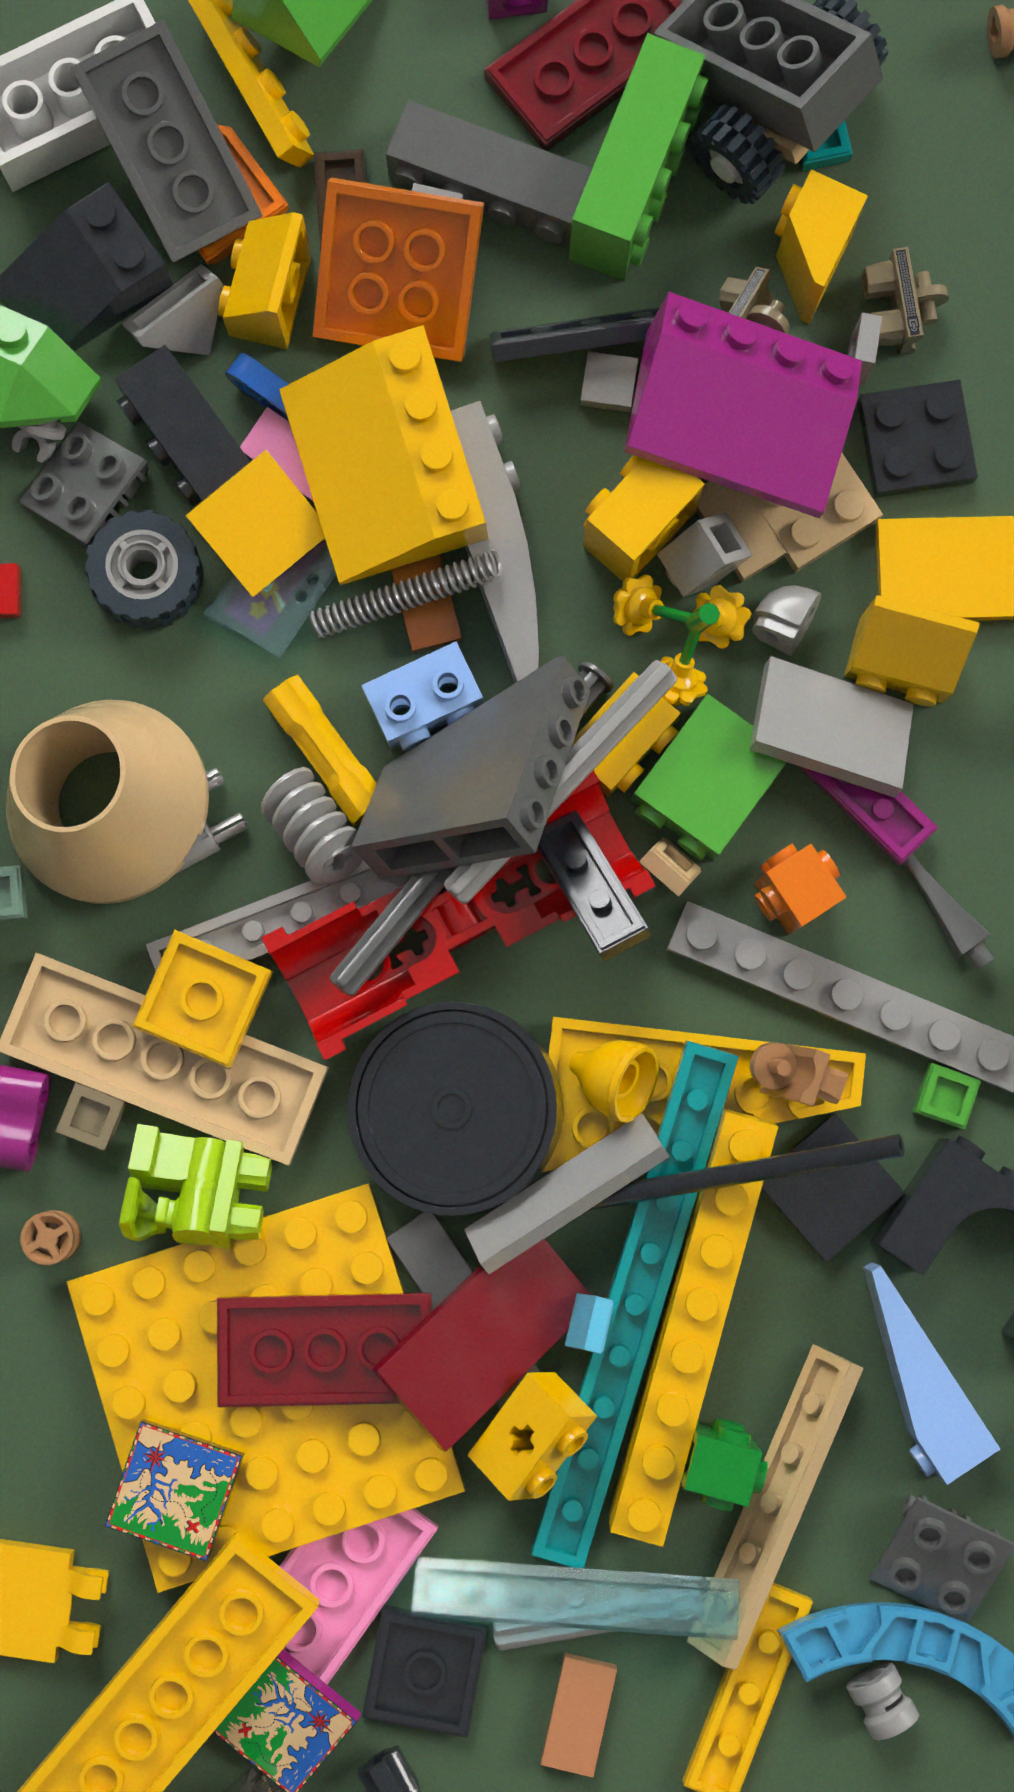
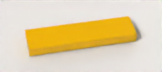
[682,1582,813,1792]

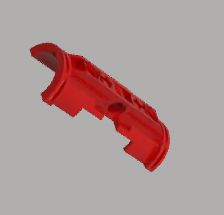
[261,770,656,1061]

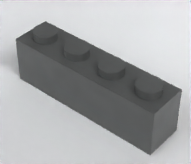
[386,100,593,244]

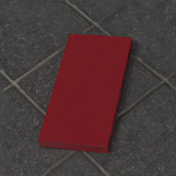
[484,0,682,151]
[372,1239,591,1452]
[217,1292,432,1407]

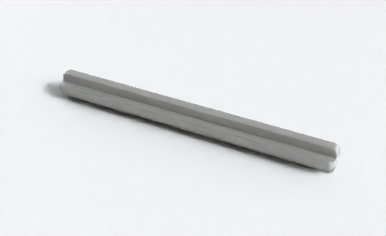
[444,660,677,904]

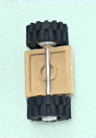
[689,0,888,204]

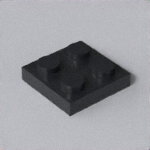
[857,379,978,498]

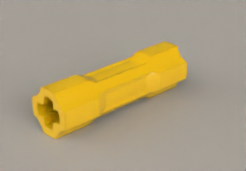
[263,675,377,827]

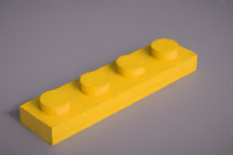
[188,0,314,168]

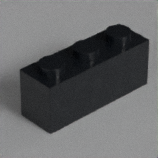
[115,345,250,507]

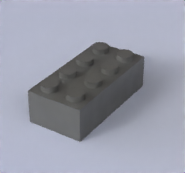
[654,0,883,152]

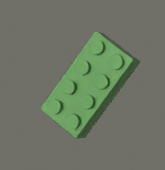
[569,33,709,281]

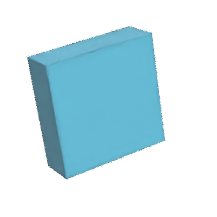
[565,1293,614,1354]

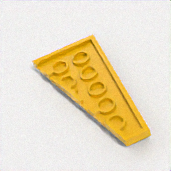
[543,1017,866,1172]

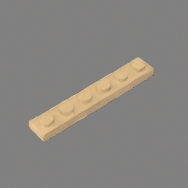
[687,1344,863,1670]

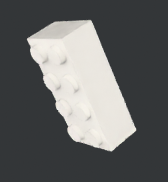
[0,0,155,192]

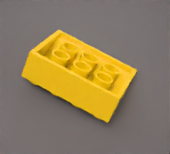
[279,325,488,585]

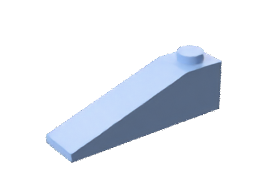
[863,1262,1000,1485]

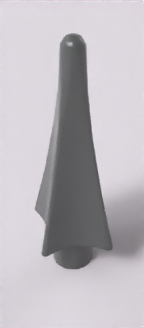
[903,854,995,970]

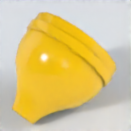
[569,1040,659,1123]

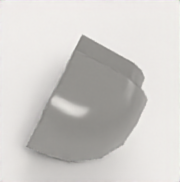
[752,585,821,656]

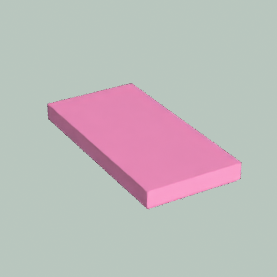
[280,1508,438,1685]

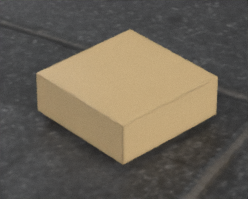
[640,837,701,897]

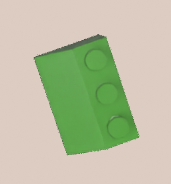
[232,0,373,67]

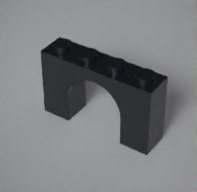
[870,1136,1014,1341]

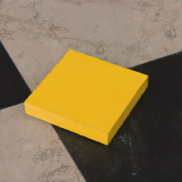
[185,450,325,597]
[132,930,273,1068]

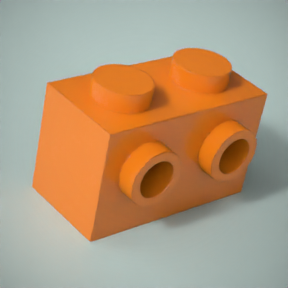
[754,843,847,935]

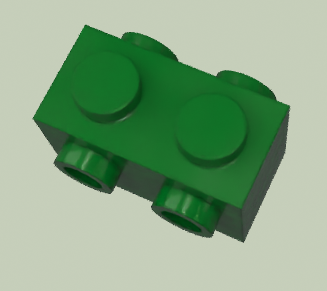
[681,1417,768,1511]

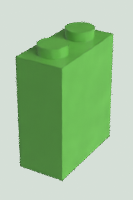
[631,693,787,860]

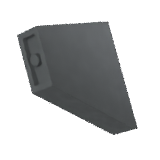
[351,656,590,880]

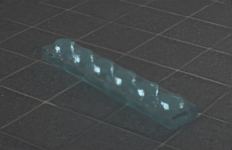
[411,1557,739,1640]

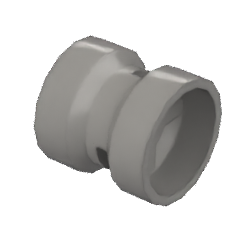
[846,1662,919,1741]

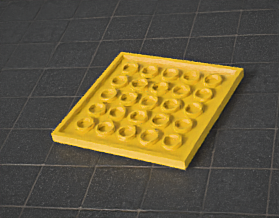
[67,1183,466,1593]

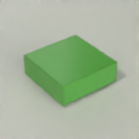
[912,1063,981,1130]

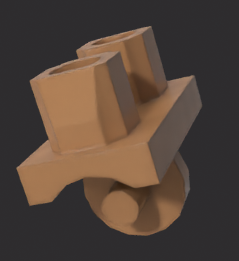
[750,1042,848,1106]

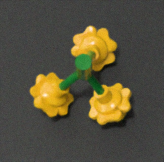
[613,574,751,706]

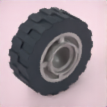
[85,510,203,631]

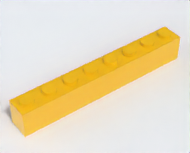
[608,1108,778,1547]

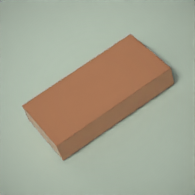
[540,1652,617,1777]

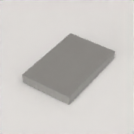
[749,656,914,797]

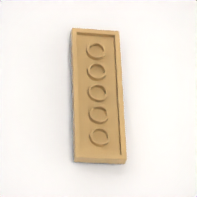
[0,953,329,1166]

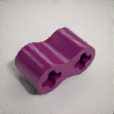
[0,1065,51,1172]

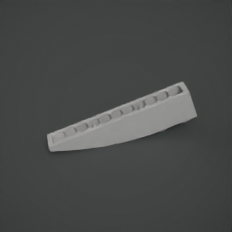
[451,401,539,684]

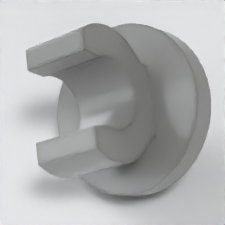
[12,420,66,463]

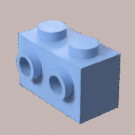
[361,642,483,751]

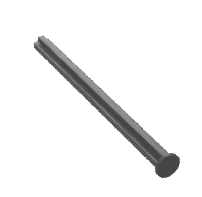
[330,661,614,997]

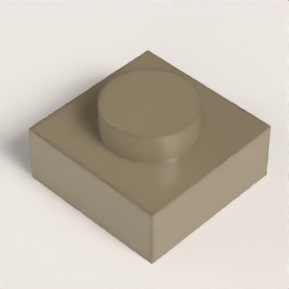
[56,1082,127,1151]

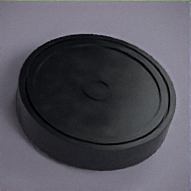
[347,1001,563,1216]

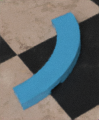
[777,1602,1014,1739]

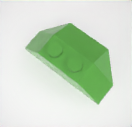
[0,305,102,428]

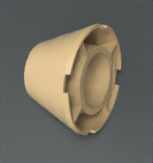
[6,700,209,904]

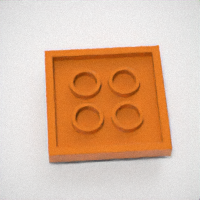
[313,178,484,362]

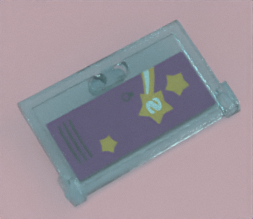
[203,496,336,658]

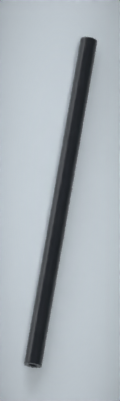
[494,1134,905,1211]

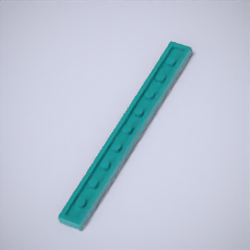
[531,1040,739,1570]

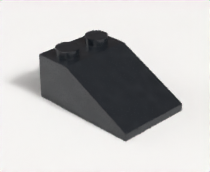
[0,182,173,351]

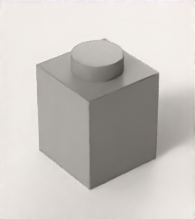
[657,512,753,597]

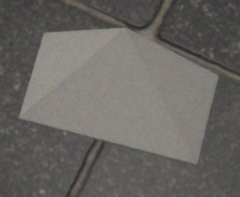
[122,264,223,356]

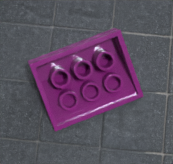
[624,292,862,519]

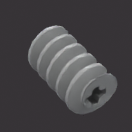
[261,767,363,885]

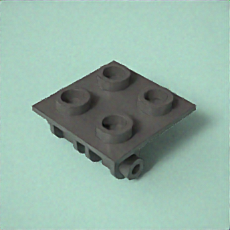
[19,422,149,549]
[869,1494,1014,1624]

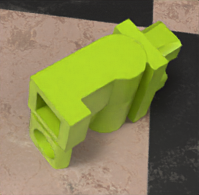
[119,1124,272,1249]

